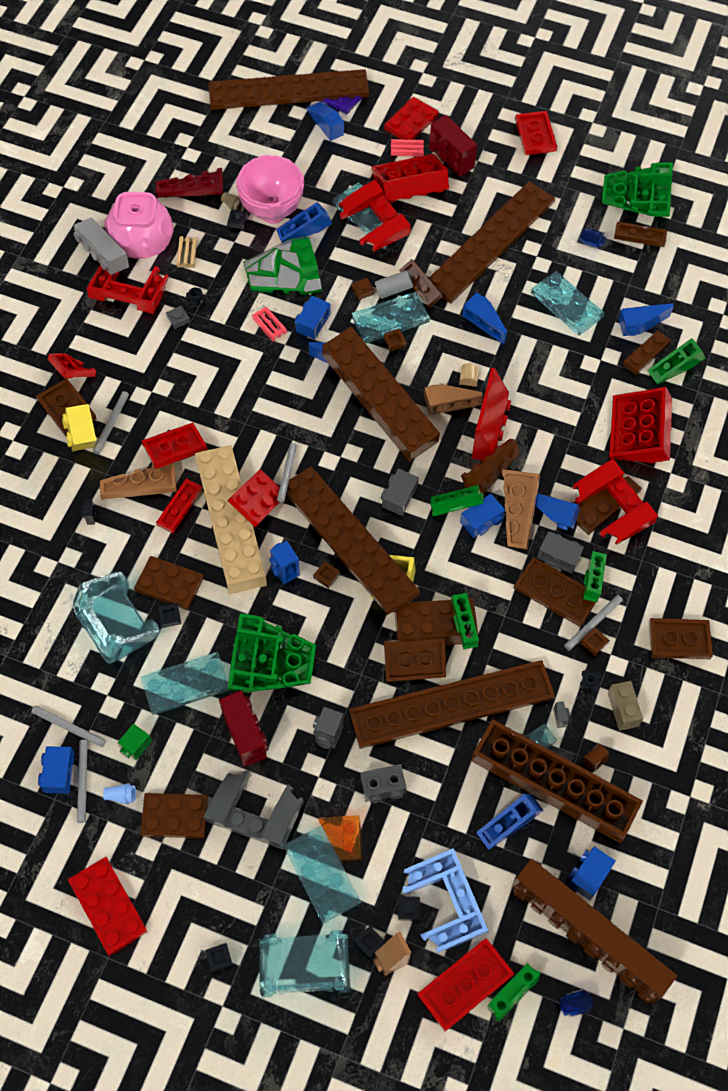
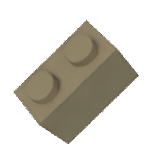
[607,681,643,731]

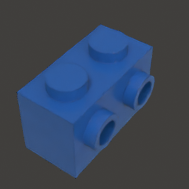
[269,541,300,585]

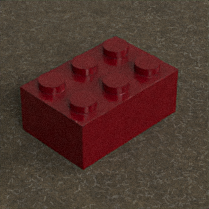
[429,115,477,177]
[219,691,269,767]

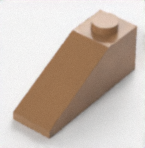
[424,384,483,415]
[373,931,411,976]

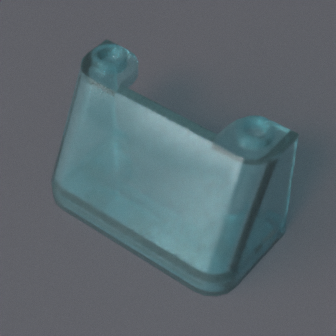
[73,571,160,664]
[259,930,351,998]

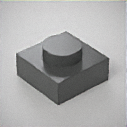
[166,306,190,329]
[553,701,570,728]

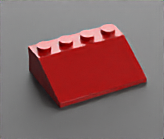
[371,154,449,203]
[471,368,511,461]
[609,387,672,463]

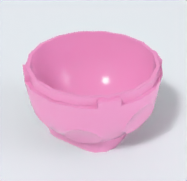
[236,155,304,224]
[104,192,174,259]

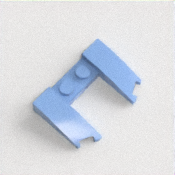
[403,848,489,953]

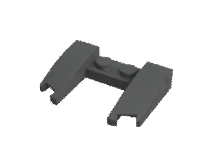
[204,771,304,849]

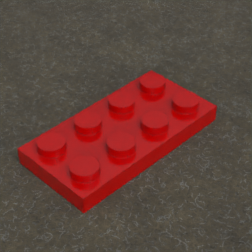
[68,857,148,956]
[417,938,514,1032]

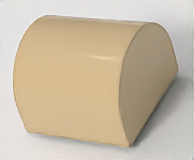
[459,363,479,387]

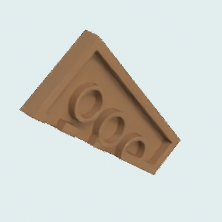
[100,462,177,500]
[502,469,540,550]

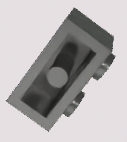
[380,469,419,516]
[537,531,584,574]
[313,707,344,749]
[360,764,407,803]

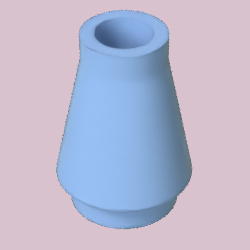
[103,783,136,805]

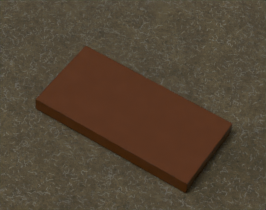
[513,557,600,628]

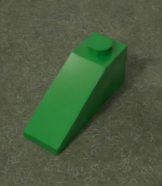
[647,338,706,385]

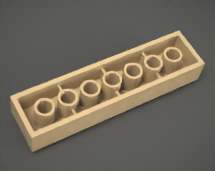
[195,445,267,594]

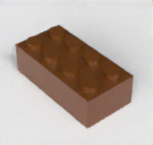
[394,598,478,646]

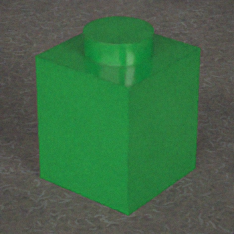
[117,723,152,760]

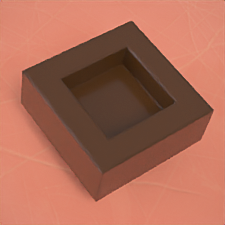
[351,278,374,300]
[383,328,406,351]
[313,561,340,589]
[581,628,610,656]

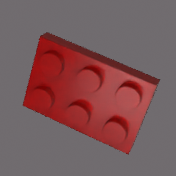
[384,96,439,140]
[515,111,558,155]
[142,422,207,469]
[227,469,287,527]

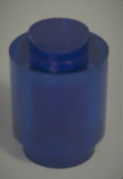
[580,228,607,249]
[559,989,594,1017]

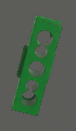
[430,485,483,516]
[583,551,607,603]
[451,593,479,650]
[487,963,540,1022]

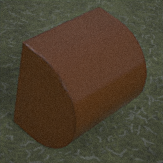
[582,744,609,773]

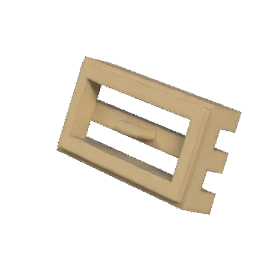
[176,236,197,268]

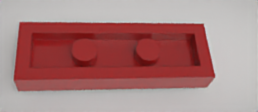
[156,479,203,534]

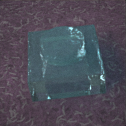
[528,723,557,748]

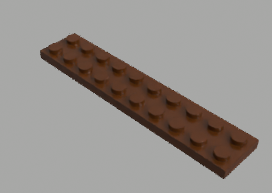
[209,69,369,110]
[429,181,555,304]
[286,467,420,615]
[349,660,555,749]

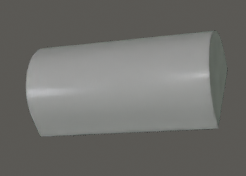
[375,270,413,299]

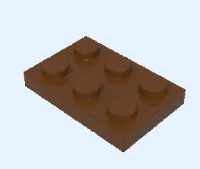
[36,378,97,437]
[134,556,204,610]
[649,618,713,660]
[384,637,446,682]
[140,793,208,839]

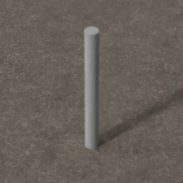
[93,391,129,454]
[277,443,297,502]
[564,595,623,651]
[31,706,106,747]
[77,740,88,823]

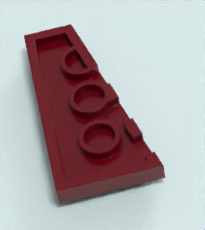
[156,168,223,198]

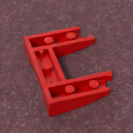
[339,180,411,251]
[87,265,169,314]
[573,459,658,545]

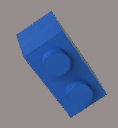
[294,296,331,339]
[460,494,505,538]
[38,746,75,794]
[568,846,616,900]

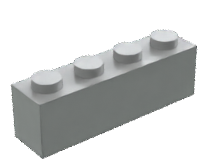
[74,217,129,275]

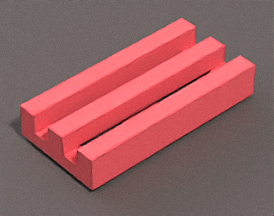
[391,139,424,156]
[252,307,287,341]

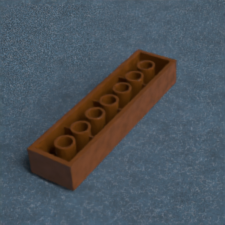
[322,326,440,462]
[471,719,643,844]
[511,859,678,1004]

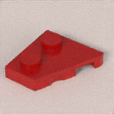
[48,353,96,379]

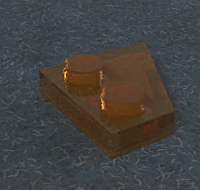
[319,815,362,861]

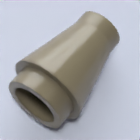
[221,192,245,211]

